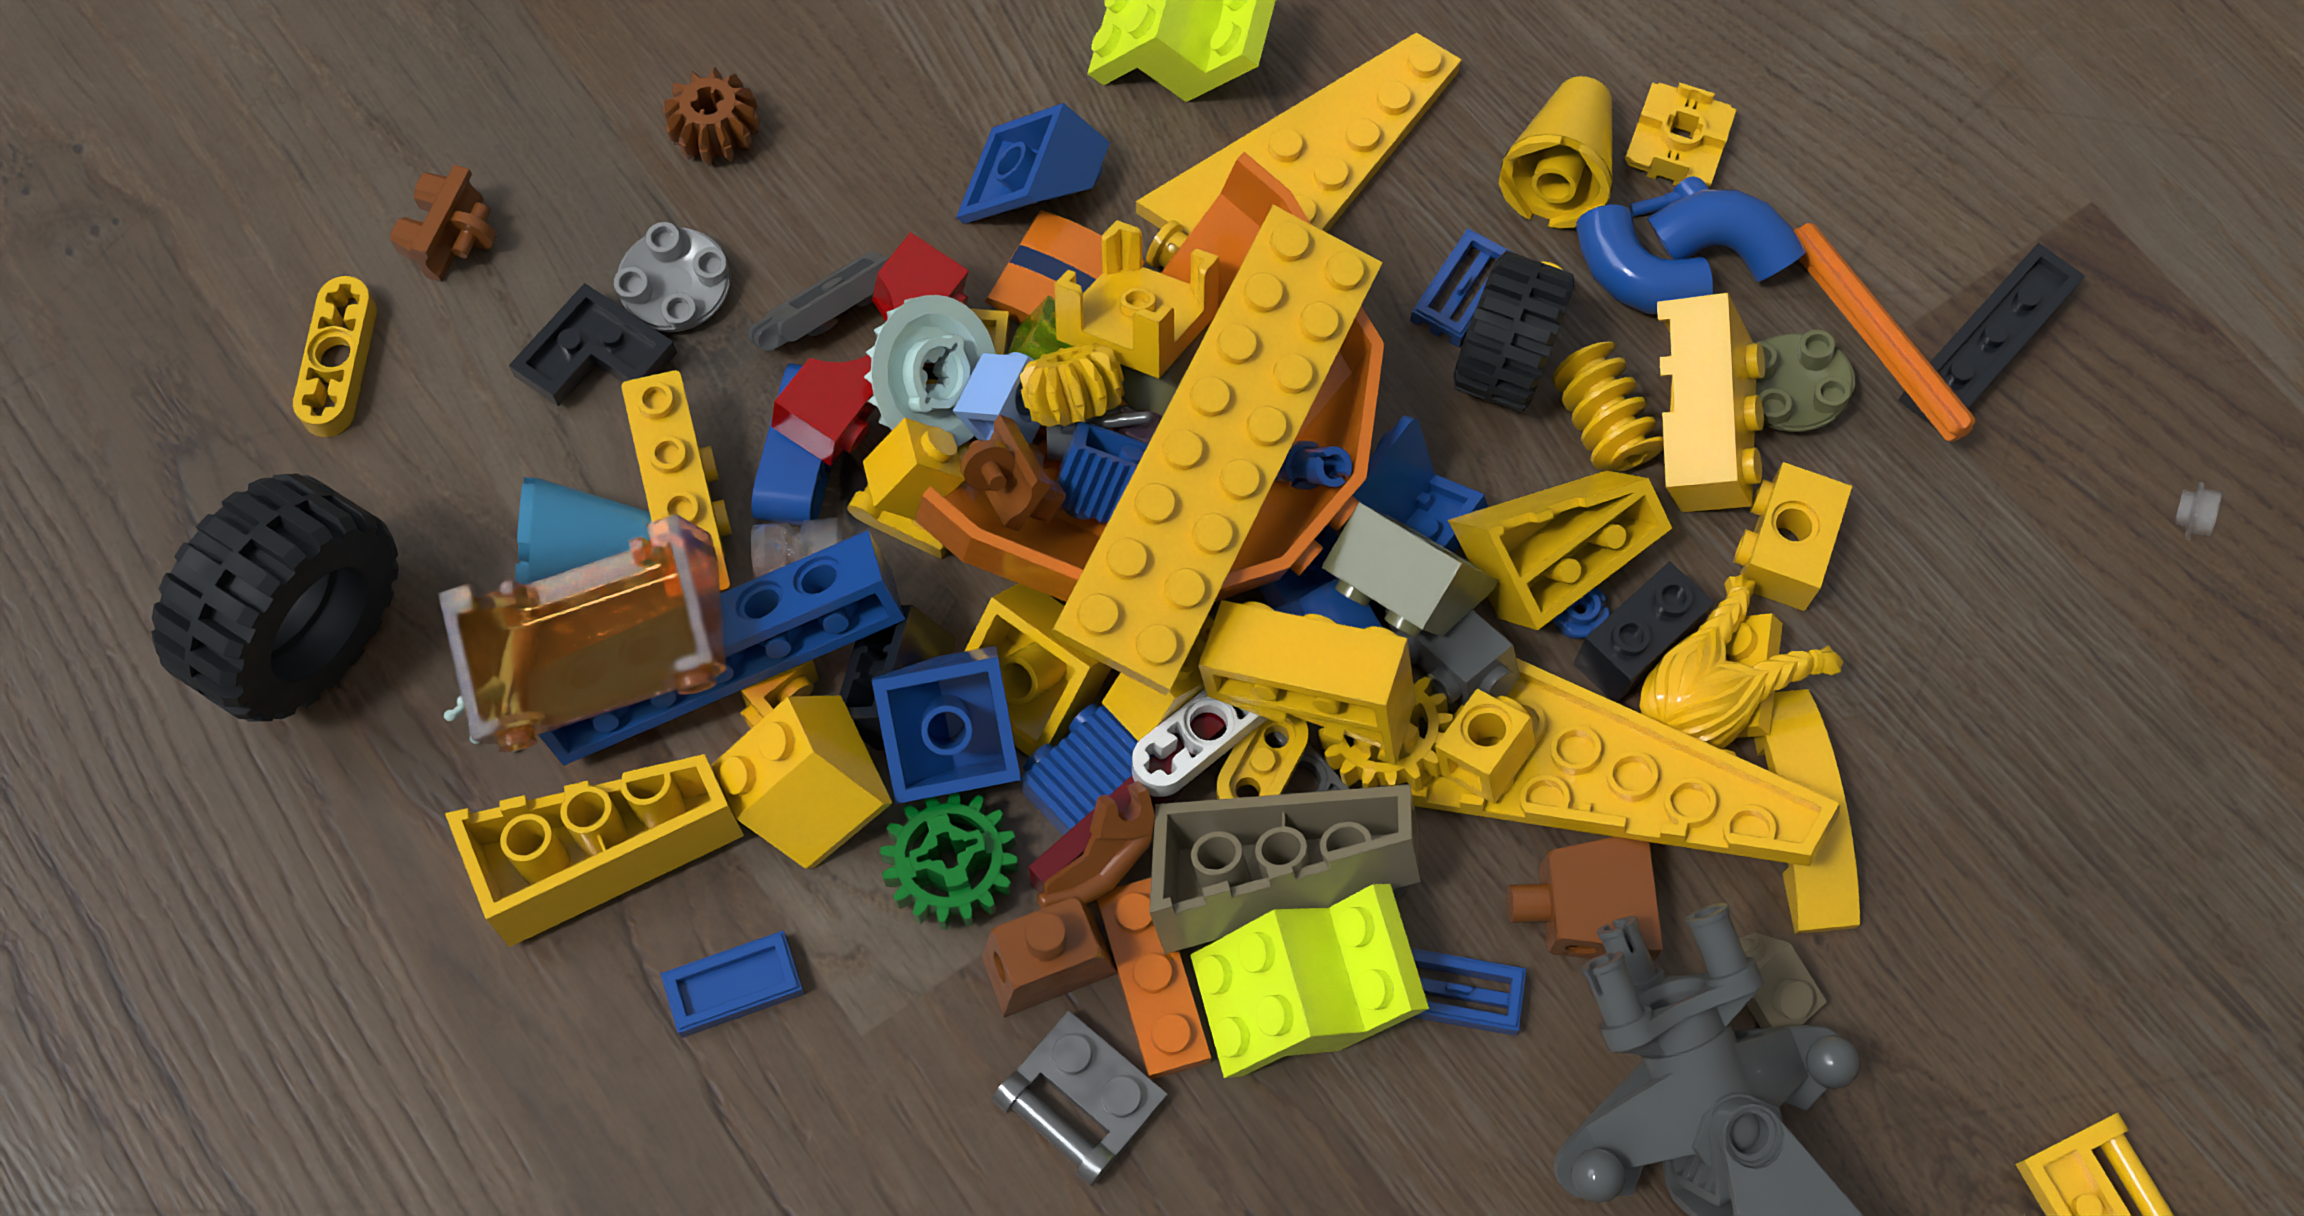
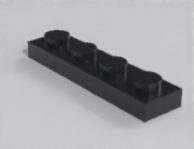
[1898,242,2085,428]

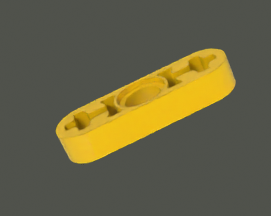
[293,276,377,437]

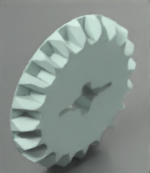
[864,295,996,447]

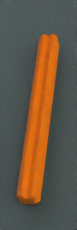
[1794,223,1975,442]

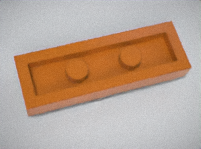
[1096,878,1211,1080]

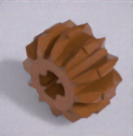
[663,67,760,166]

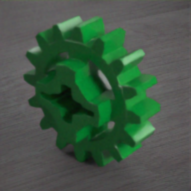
[880,792,1019,930]

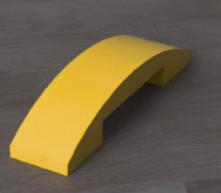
[1754,689,1860,934]

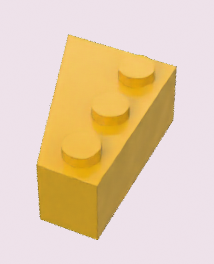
[1657,293,1765,513]
[1448,470,1672,631]
[1198,600,1416,766]

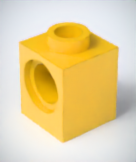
[1435,689,1536,804]

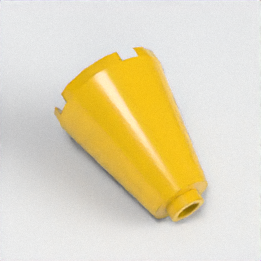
[1498,76,1613,229]

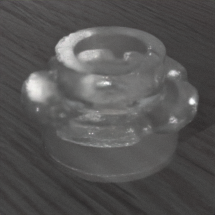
[2174,482,2222,539]

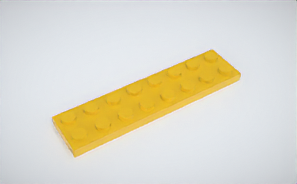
[1050,205,1383,696]

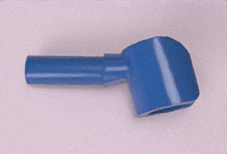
[1629,176,1709,217]

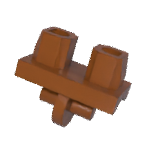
[390,164,497,282]
[960,414,1066,531]

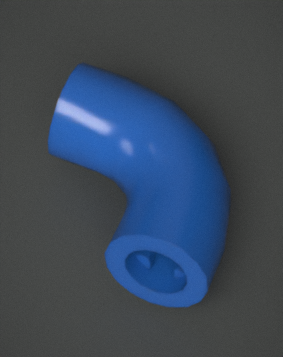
[1647,190,1806,282]
[1576,205,1713,315]

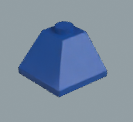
[956,103,1110,224]

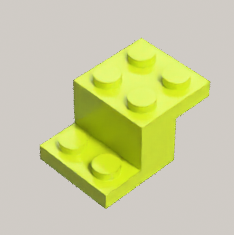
[1087,0,1276,102]
[1190,884,1429,1078]

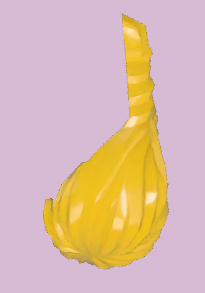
[1639,574,1844,749]

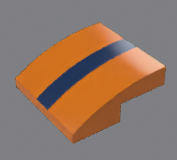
[984,210,1145,347]

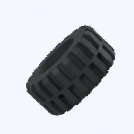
[151,473,399,722]

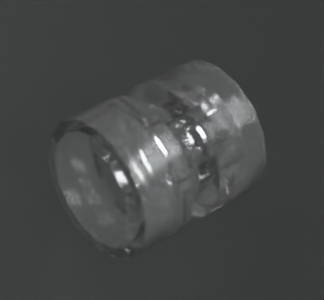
[751,518,843,579]

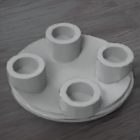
[614,222,730,332]

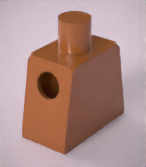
[1506,837,1663,961]
[982,897,1117,1018]

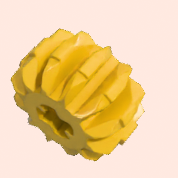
[1019,343,1125,427]

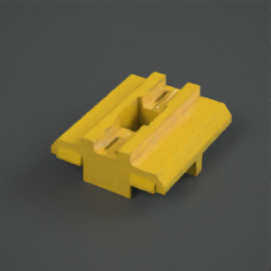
[1625,82,1737,188]

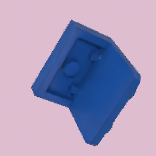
[1347,415,1488,554]

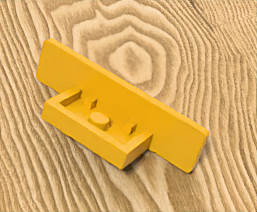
[621,370,732,605]

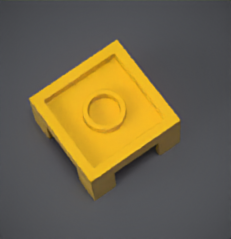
[1054,220,1219,379]

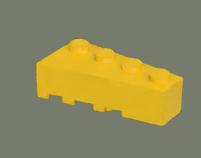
[445,754,744,947]

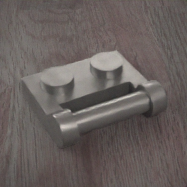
[992,1010,1167,1187]

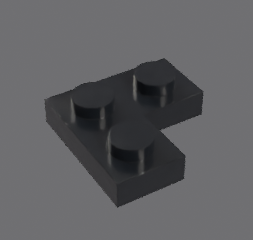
[509,283,677,406]

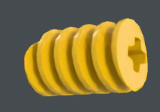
[1552,341,1664,472]

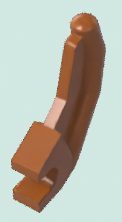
[1037,781,1155,909]

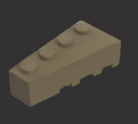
[1150,785,1421,954]

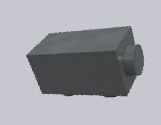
[1385,609,1520,706]

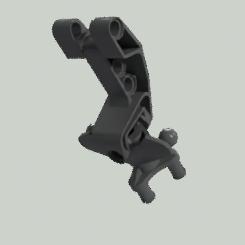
[1553,903,1863,1216]

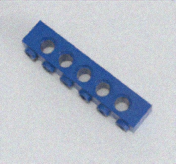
[527,530,906,766]

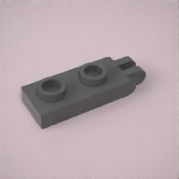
[748,250,889,351]

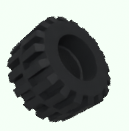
[1453,250,1575,413]

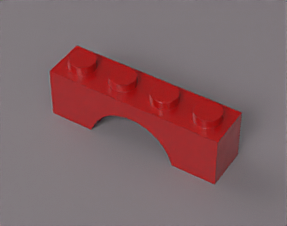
[771,232,969,466]

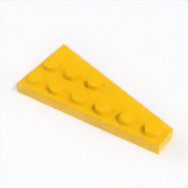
[1136,32,1462,236]
[1411,658,1840,866]

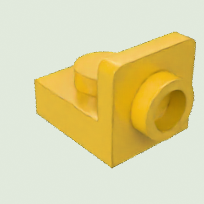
[740,659,819,729]

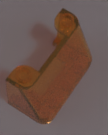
[438,514,727,752]

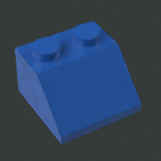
[872,646,1021,804]

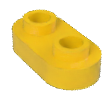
[1216,714,1308,799]

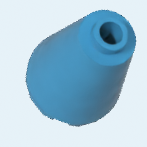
[515,477,664,598]

